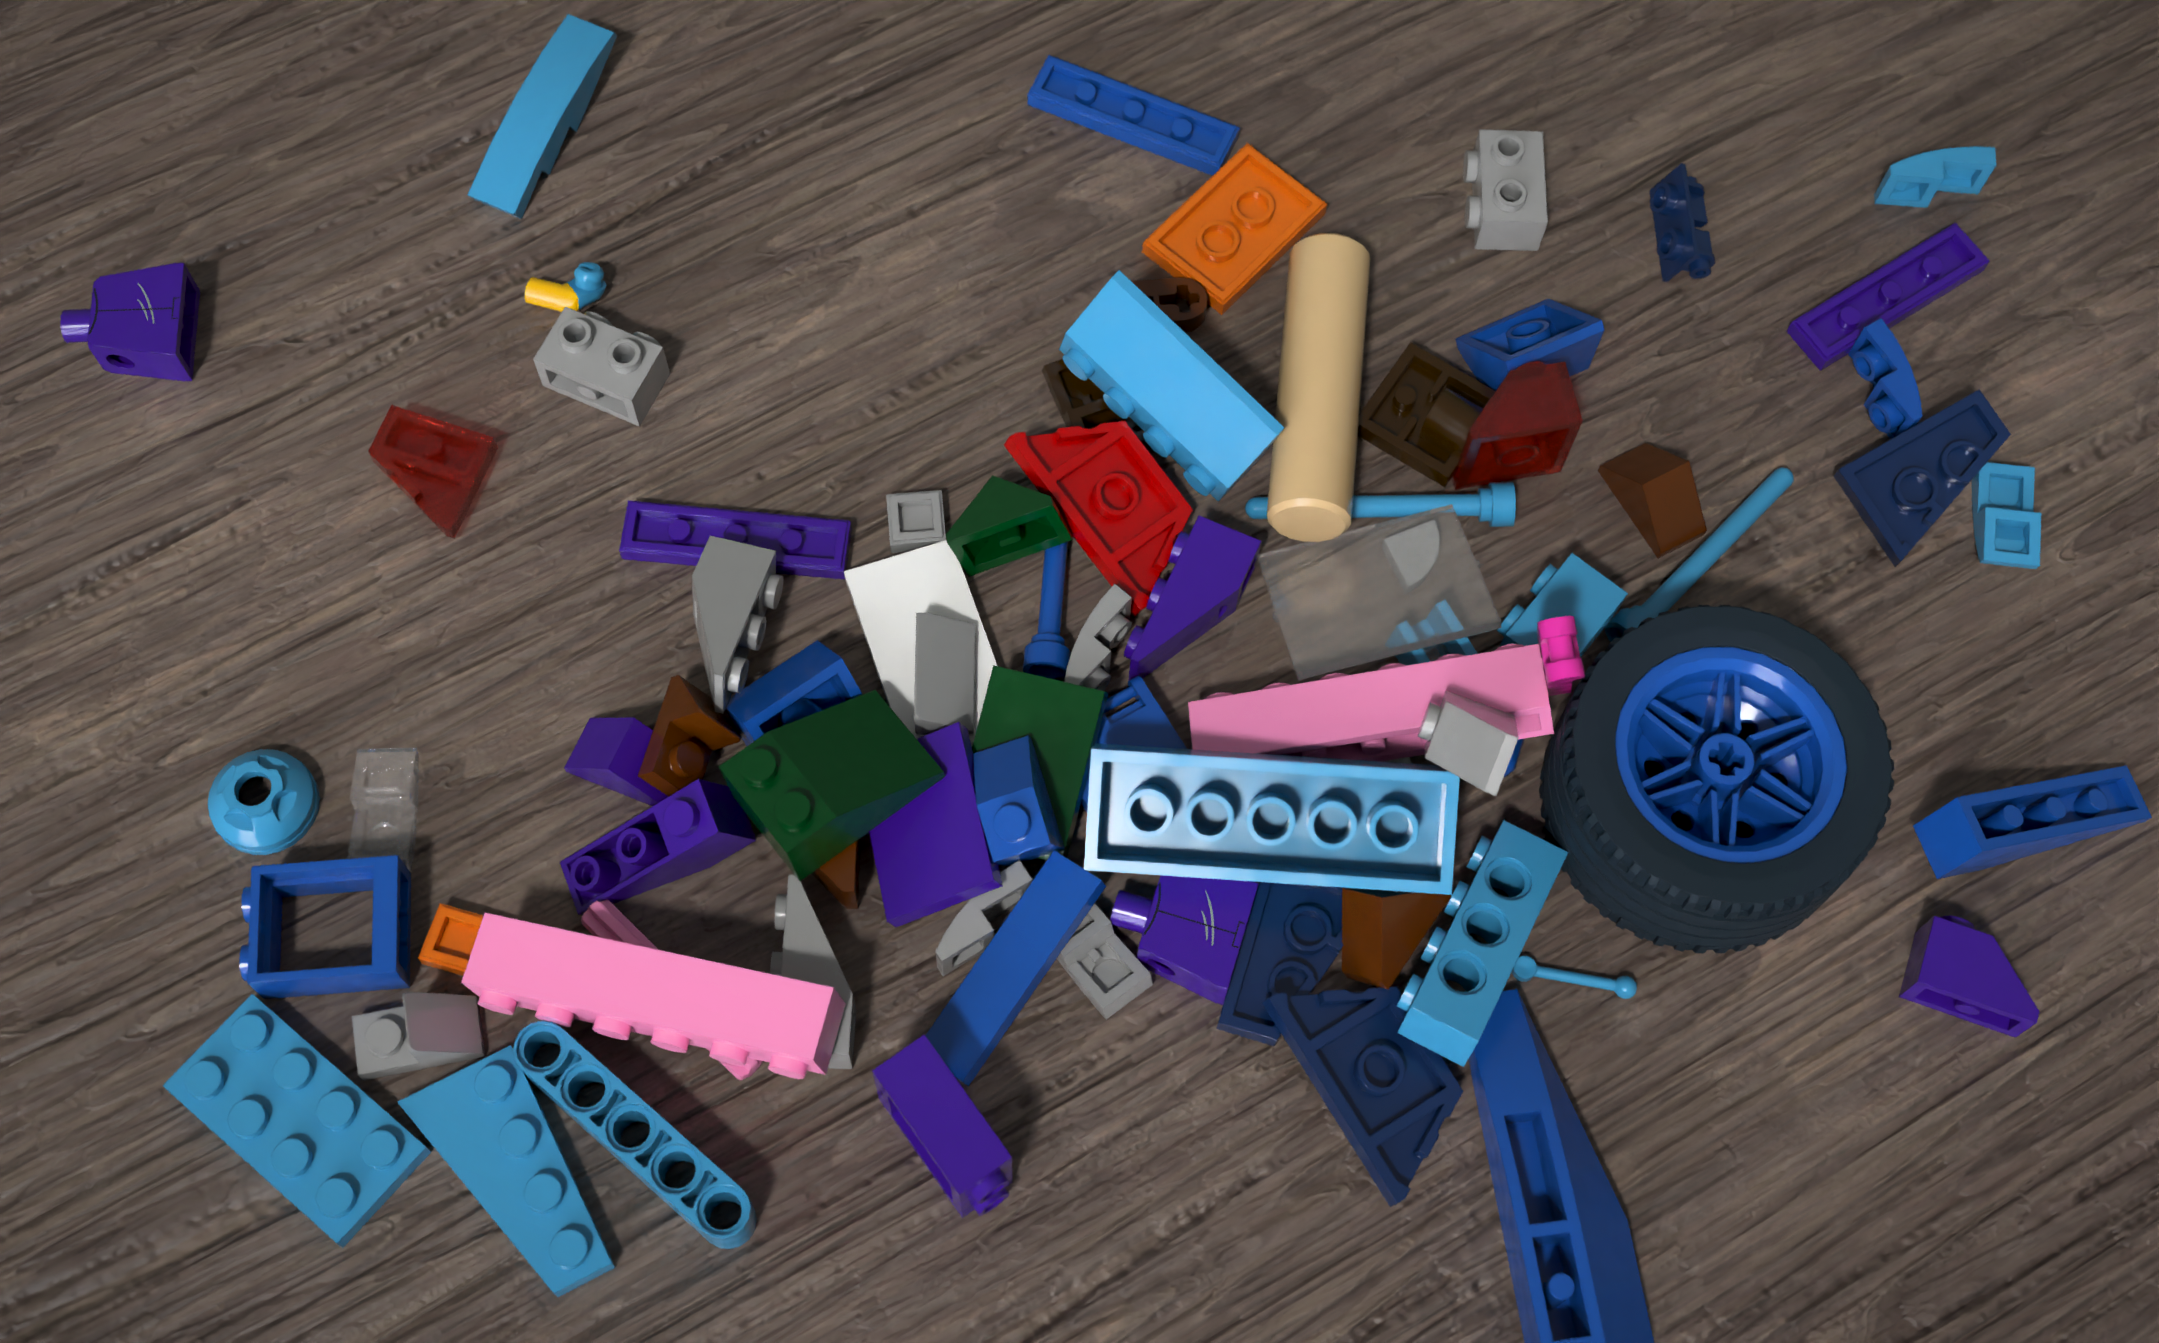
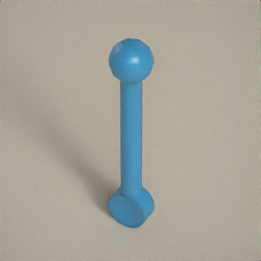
[1512,956,1637,999]

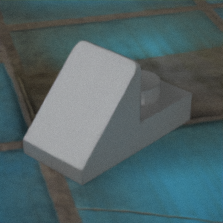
[352,992,485,1081]

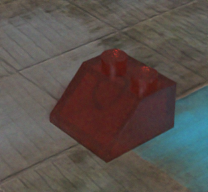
[1452,361,1583,490]

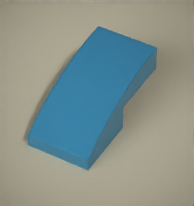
[1874,146,1996,208]
[1972,462,2041,569]

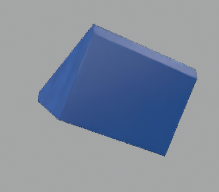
[1455,299,1604,407]

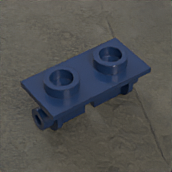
[1649,163,1715,282]

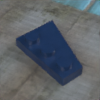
[1834,389,2011,567]

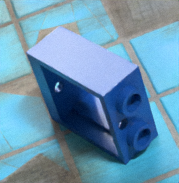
[239,855,411,999]

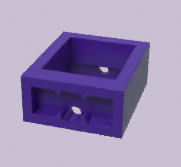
[872,1034,1013,1218]

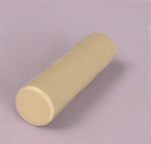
[1267,233,1370,542]

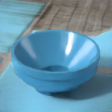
[208,749,320,855]

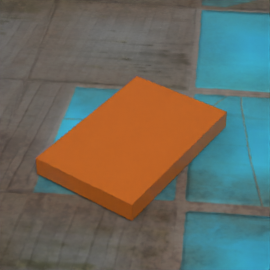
[1142,143,1327,315]

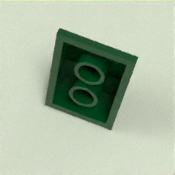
[718,690,945,881]

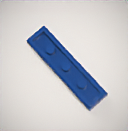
[1027,55,1240,176]
[925,850,1106,1086]

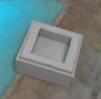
[886,490,946,553]

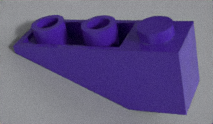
[1124,516,1261,680]
[560,779,756,915]

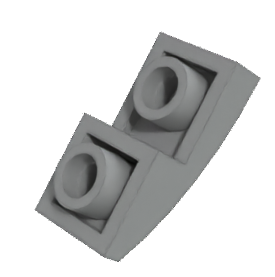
[1064,584,1132,691]

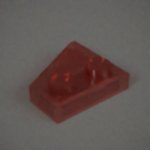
[368,405,498,539]

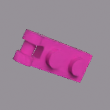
[1537,616,1585,696]

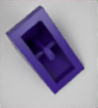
[564,717,668,806]

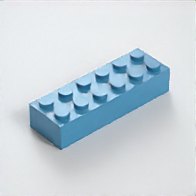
[1084,743,1460,895]

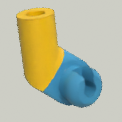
[525,262,606,312]

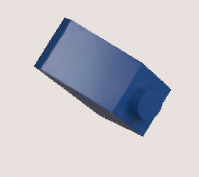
[973,735,1065,867]

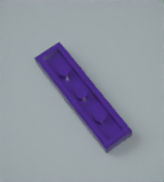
[1786,222,1990,371]
[619,500,852,580]

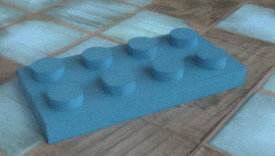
[163,994,431,1248]

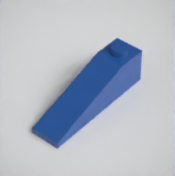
[1913,765,2152,879]

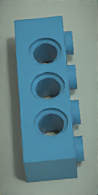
[1397,820,1568,1067]

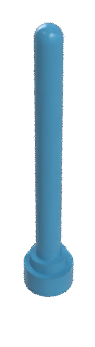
[1605,467,1794,642]
[1245,482,1516,527]

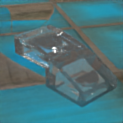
[347,748,419,872]

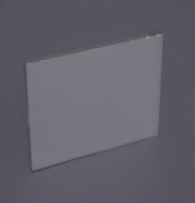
[1258,504,1502,680]

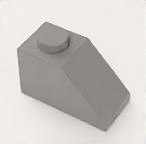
[1418,691,1519,796]

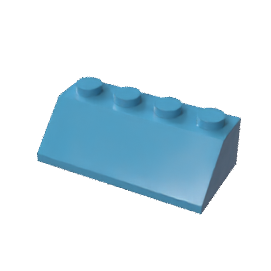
[1059,270,1285,502]

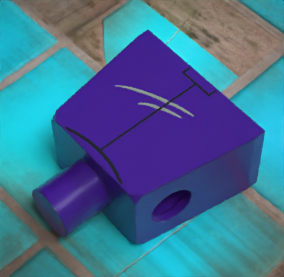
[60,263,200,381]
[1110,875,1259,1005]

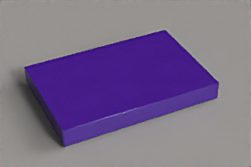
[869,722,1003,928]

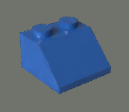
[725,640,863,746]

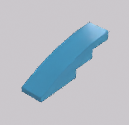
[468,14,617,219]

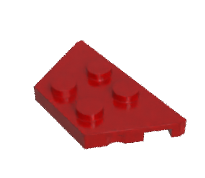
[1004,421,1193,617]

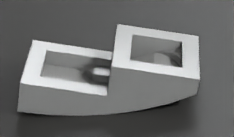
[935,860,1032,976]
[1057,903,1153,1020]

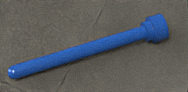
[1023,542,1070,680]

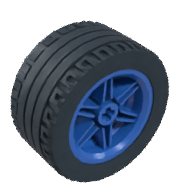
[1539,605,1894,953]

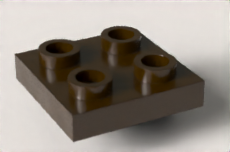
[1358,342,1505,487]

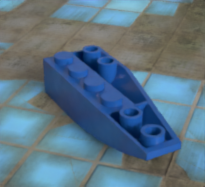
[1468,989,1654,1343]

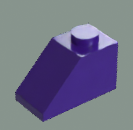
[1899,916,2040,1038]

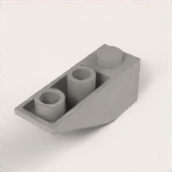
[692,536,783,714]
[770,875,857,1069]

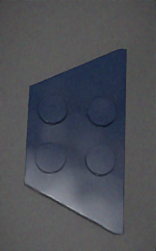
[1262,987,1463,1207]

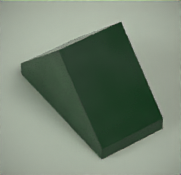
[946,475,1073,577]

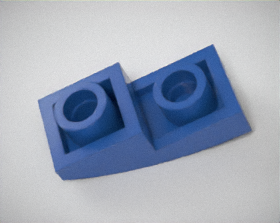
[1848,318,1922,439]

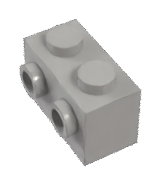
[1463,129,1548,251]
[533,306,670,427]

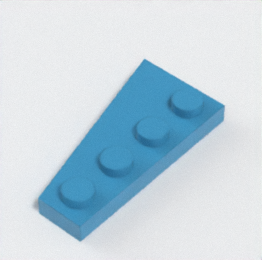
[397,1045,616,1297]

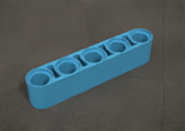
[513,1021,757,1249]

